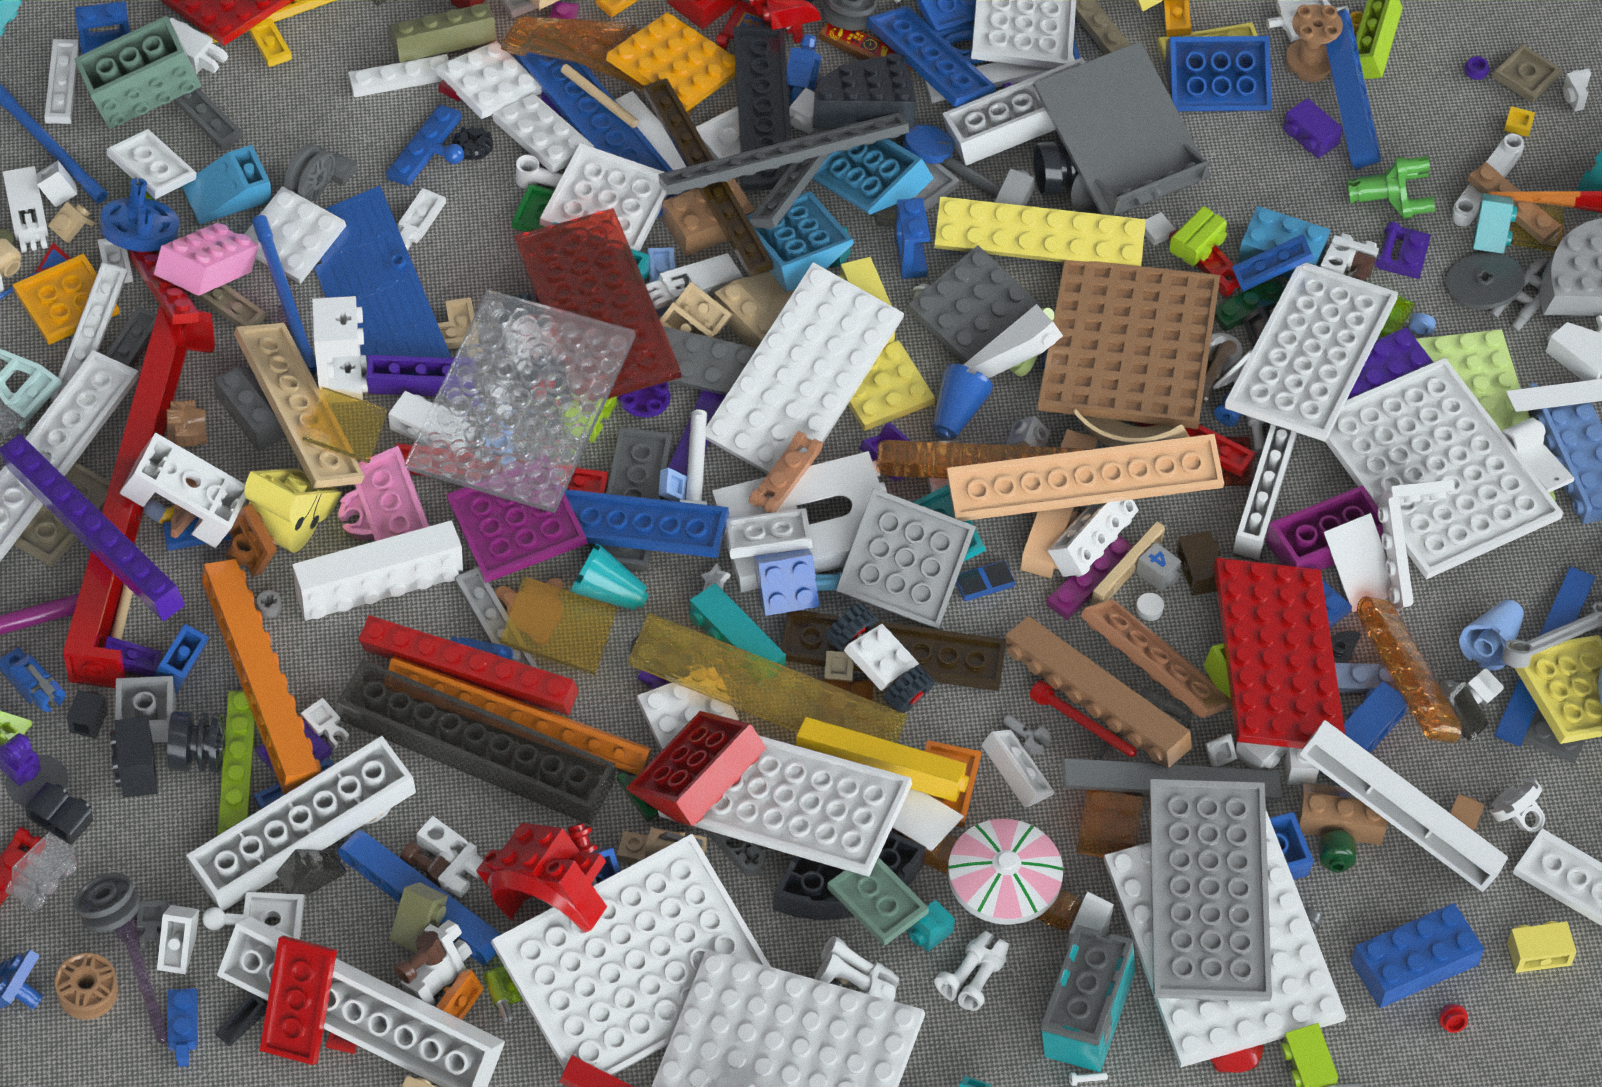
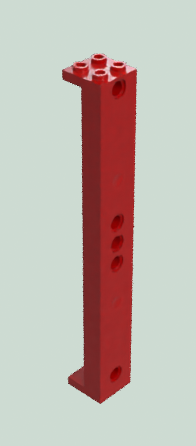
[63,306,216,689]

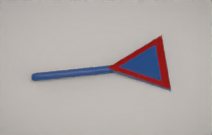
[0,243,72,300]

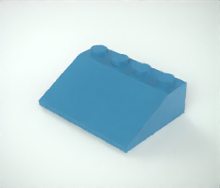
[812,138,934,215]
[746,191,854,292]

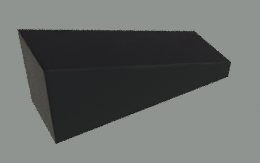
[215,993,267,1047]

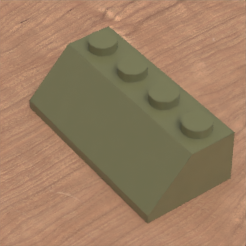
[387,3,497,63]

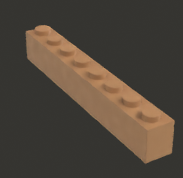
[1005,616,1192,769]

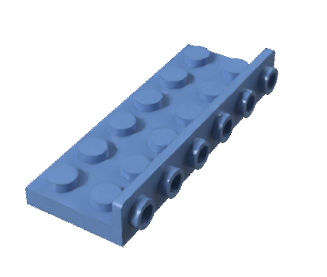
[1529,381,1602,524]

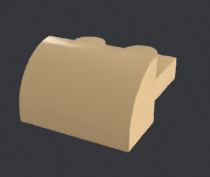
[657,282,733,339]

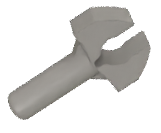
[1003,714,1051,755]

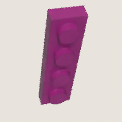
[1046,535,1134,620]

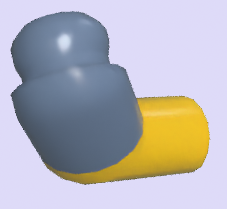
[144,500,174,524]

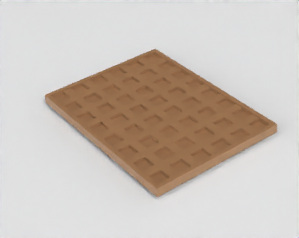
[1038,260,1220,429]

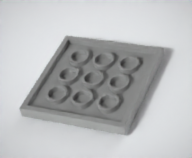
[835,488,976,630]

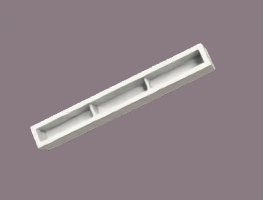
[1299,720,1508,892]

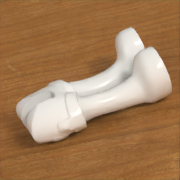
[934,930,1009,1011]
[815,936,899,1001]

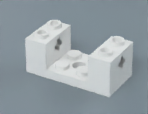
[312,296,368,405]
[120,433,246,548]

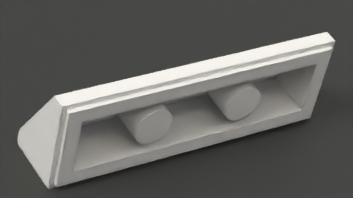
[982,729,1055,807]

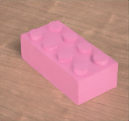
[154,223,259,296]

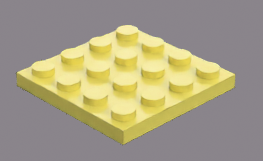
[1514,635,1602,744]

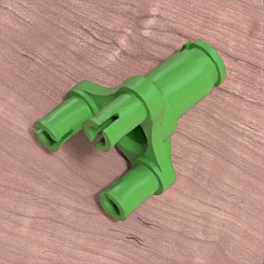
[1347,155,1435,219]

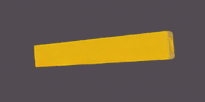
[796,717,969,802]

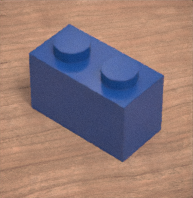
[154,624,209,694]

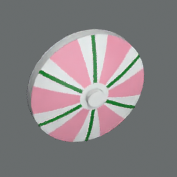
[948,819,1063,925]

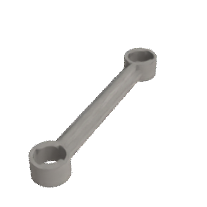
[1502,602,1602,668]

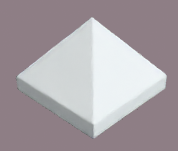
[1205,733,1237,767]

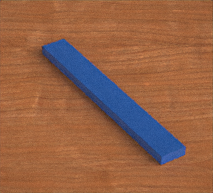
[1495,566,1596,747]

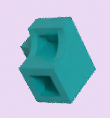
[906,900,955,952]

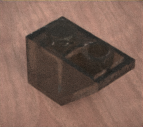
[276,849,347,895]

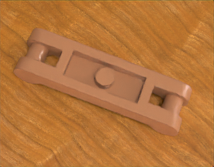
[749,431,823,513]

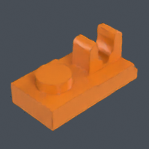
[436,969,484,1020]

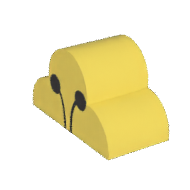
[244,468,342,553]

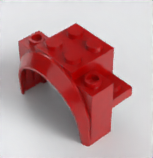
[476,822,608,933]

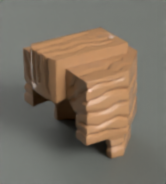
[166,400,208,447]

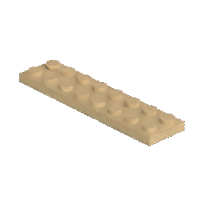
[234,323,364,489]

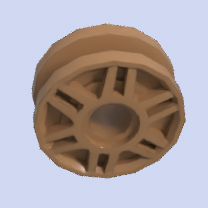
[54,953,119,1020]

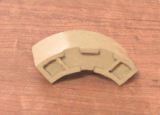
[1072,408,1189,447]

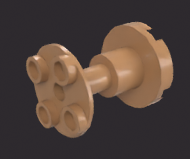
[1285,4,1343,82]

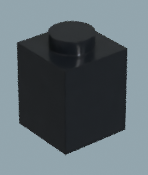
[66,690,108,739]

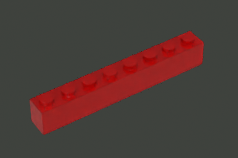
[358,615,579,716]

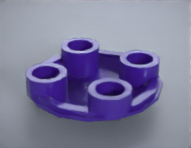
[618,373,671,418]

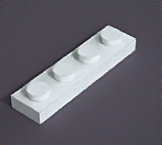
[45,39,79,124]
[348,54,449,97]

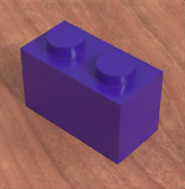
[1283,98,1343,159]

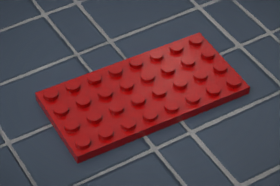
[1213,558,1345,749]

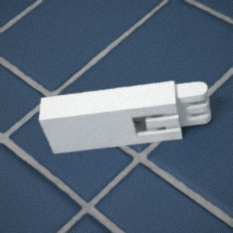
[3,166,48,253]
[643,253,743,309]

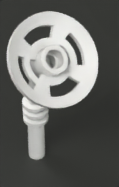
[1212,350,1265,453]

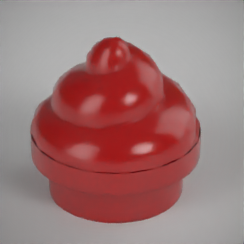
[1439,1004,1468,1033]

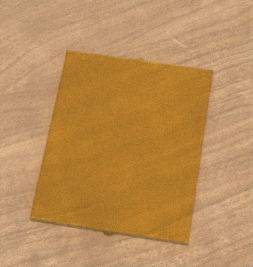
[500,576,617,675]

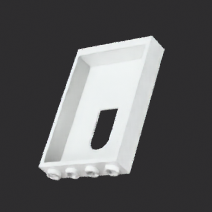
[712,451,887,593]

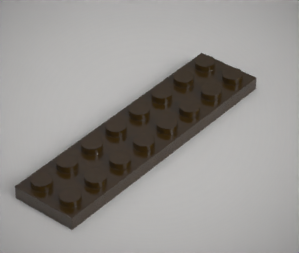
[781,610,1006,691]

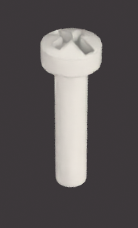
[1069,1072,1108,1086]

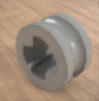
[257,590,282,618]

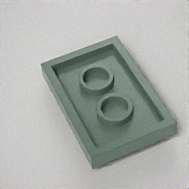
[828,857,928,946]

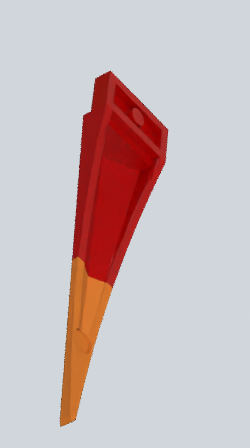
[1488,191,1602,214]

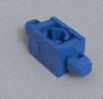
[787,34,822,104]

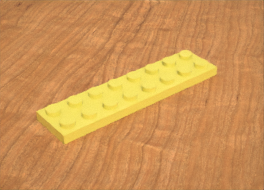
[934,196,1146,266]

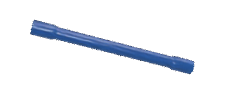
[0,84,108,204]
[252,215,317,375]

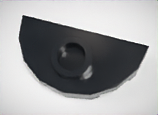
[1331,631,1361,663]

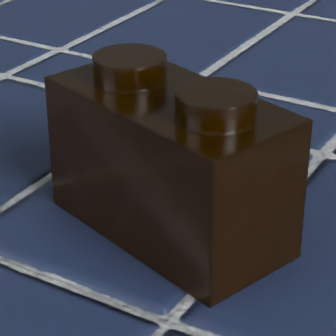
[1176,531,1220,596]

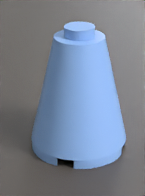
[1459,600,1524,670]

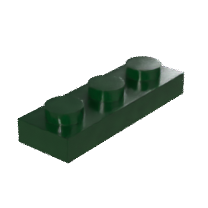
[1214,277,1285,332]

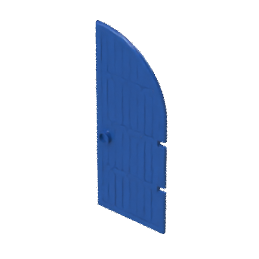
[314,185,452,375]

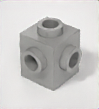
[1005,416,1051,456]

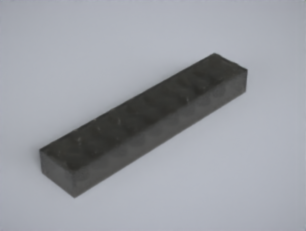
[336,659,615,825]

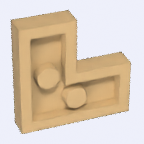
[438,297,479,349]

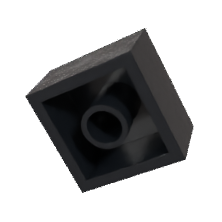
[110,716,158,798]

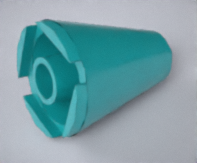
[570,543,649,611]

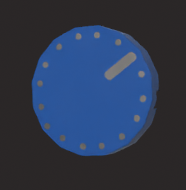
[903,125,955,164]

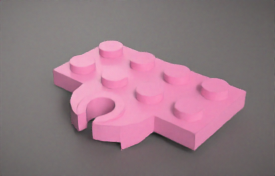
[338,446,429,541]

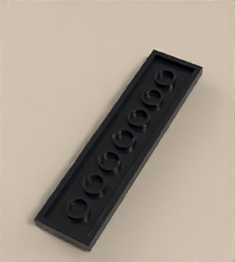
[733,27,792,190]

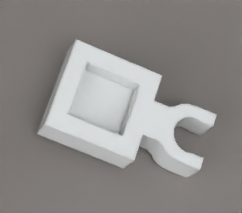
[300,698,349,749]

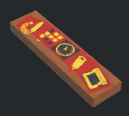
[818,22,913,73]

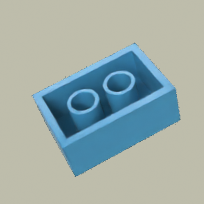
[1238,206,1331,279]

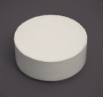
[1136,593,1164,621]

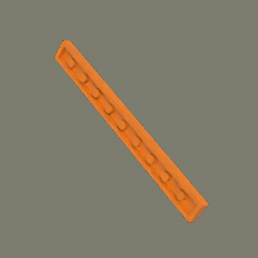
[384,656,652,775]

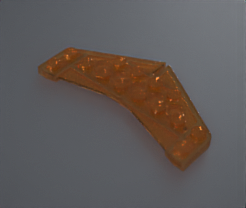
[501,16,699,117]

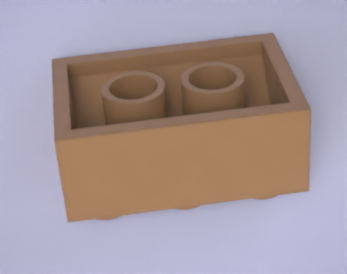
[1298,782,1387,845]

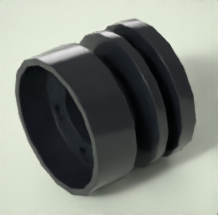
[1033,141,1079,196]
[167,711,226,773]

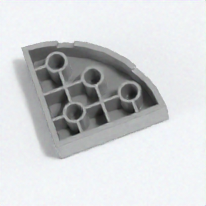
[1540,218,1602,316]

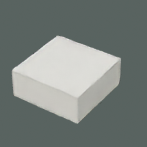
[1144,212,1176,246]

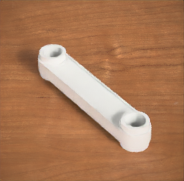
[1452,134,1524,226]

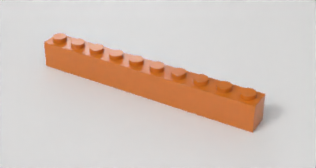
[201,559,321,794]

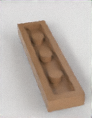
[1467,162,1561,244]

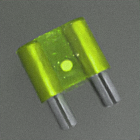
[483,966,523,1022]

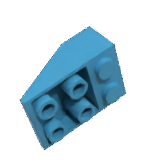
[181,145,272,225]

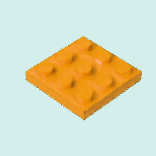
[12,253,120,345]

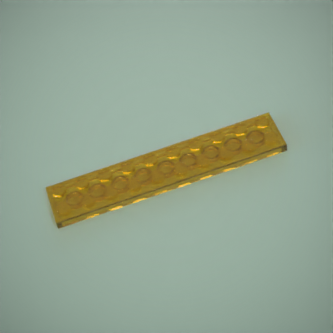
[627,613,908,743]

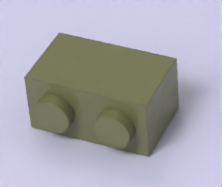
[389,882,448,953]

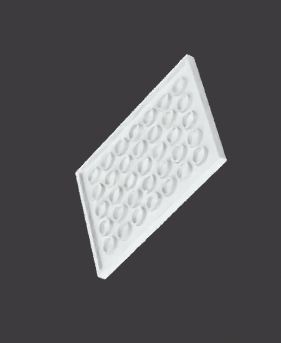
[1326,358,1563,579]
[1104,811,1346,1068]
[491,834,771,1076]
[652,949,925,1087]

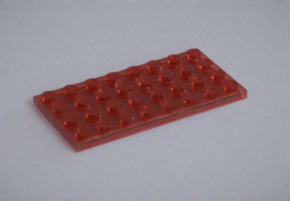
[514,208,681,407]

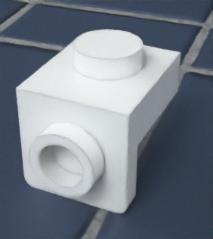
[1562,69,1591,112]
[1465,669,1504,707]

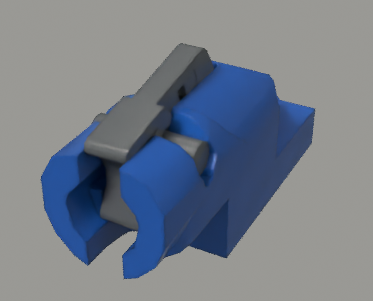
[0,647,66,712]

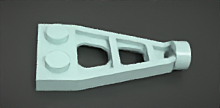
[0,349,63,423]

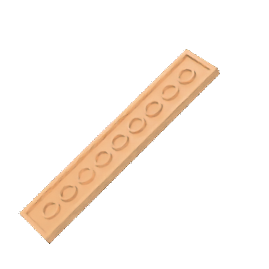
[947,434,1224,521]

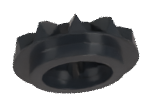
[452,125,493,160]

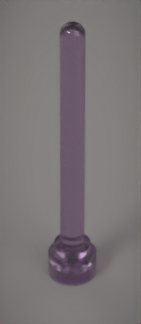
[115,917,167,1044]

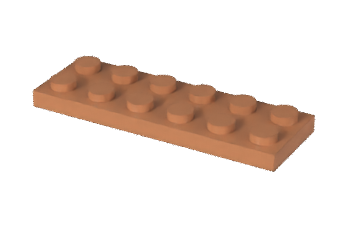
[1081,599,1232,718]

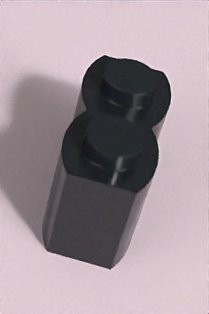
[25,782,93,845]

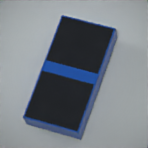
[955,560,1015,602]

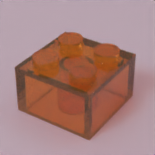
[1076,790,1143,858]

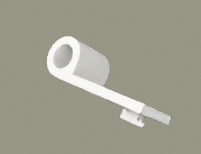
[1502,417,1574,493]

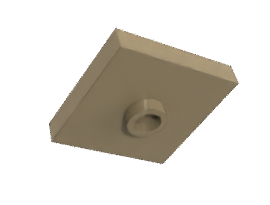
[1492,44,1562,103]

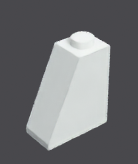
[1546,322,1602,381]

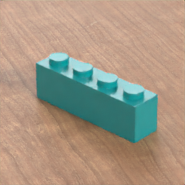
[689,583,786,687]

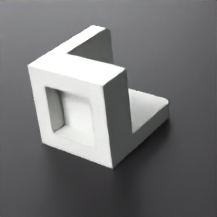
[37,161,77,207]

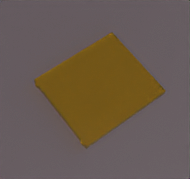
[302,386,388,463]

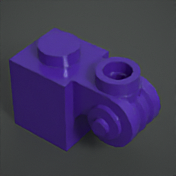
[0,733,41,786]

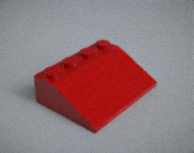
[627,711,766,827]

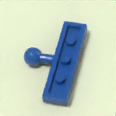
[386,104,464,186]

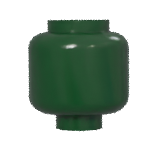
[1319,829,1356,873]

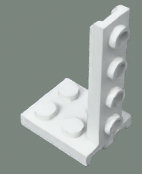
[1374,480,1455,610]

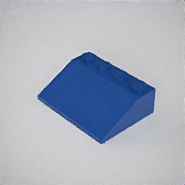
[1166,36,1272,112]

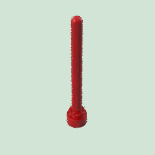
[1030,680,1137,757]

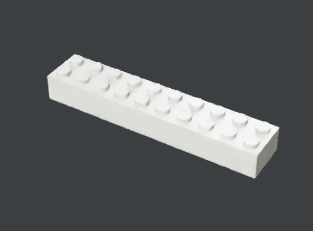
[217,917,505,1087]

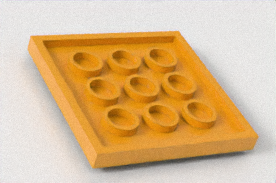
[606,12,736,112]

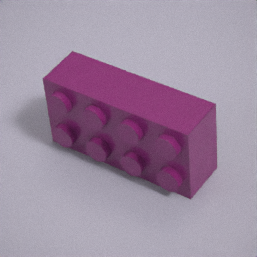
[1266,485,1384,570]

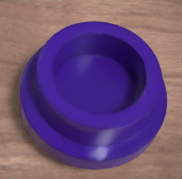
[1464,56,1489,80]

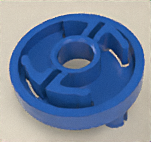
[99,178,179,252]

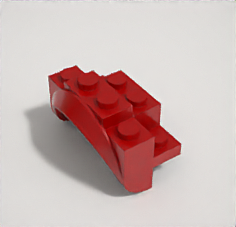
[749,0,821,44]

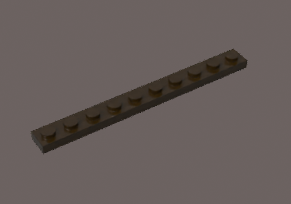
[644,78,773,277]

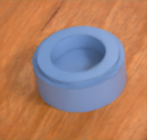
[1408,313,1436,336]

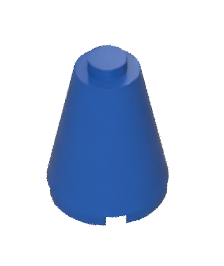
[932,364,993,441]

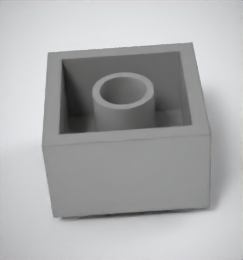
[115,676,176,743]

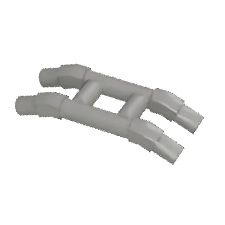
[1489,257,1549,332]

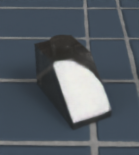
[1425,679,1489,741]

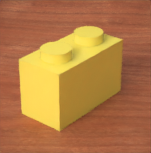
[1507,921,1576,973]

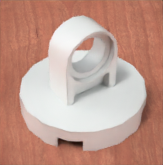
[1489,777,1545,832]

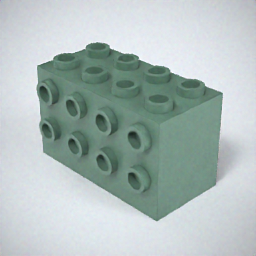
[74,15,202,130]

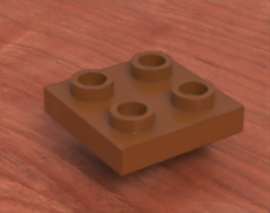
[226,504,277,577]

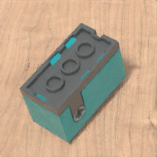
[1041,925,1135,1073]

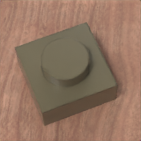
[824,651,854,682]

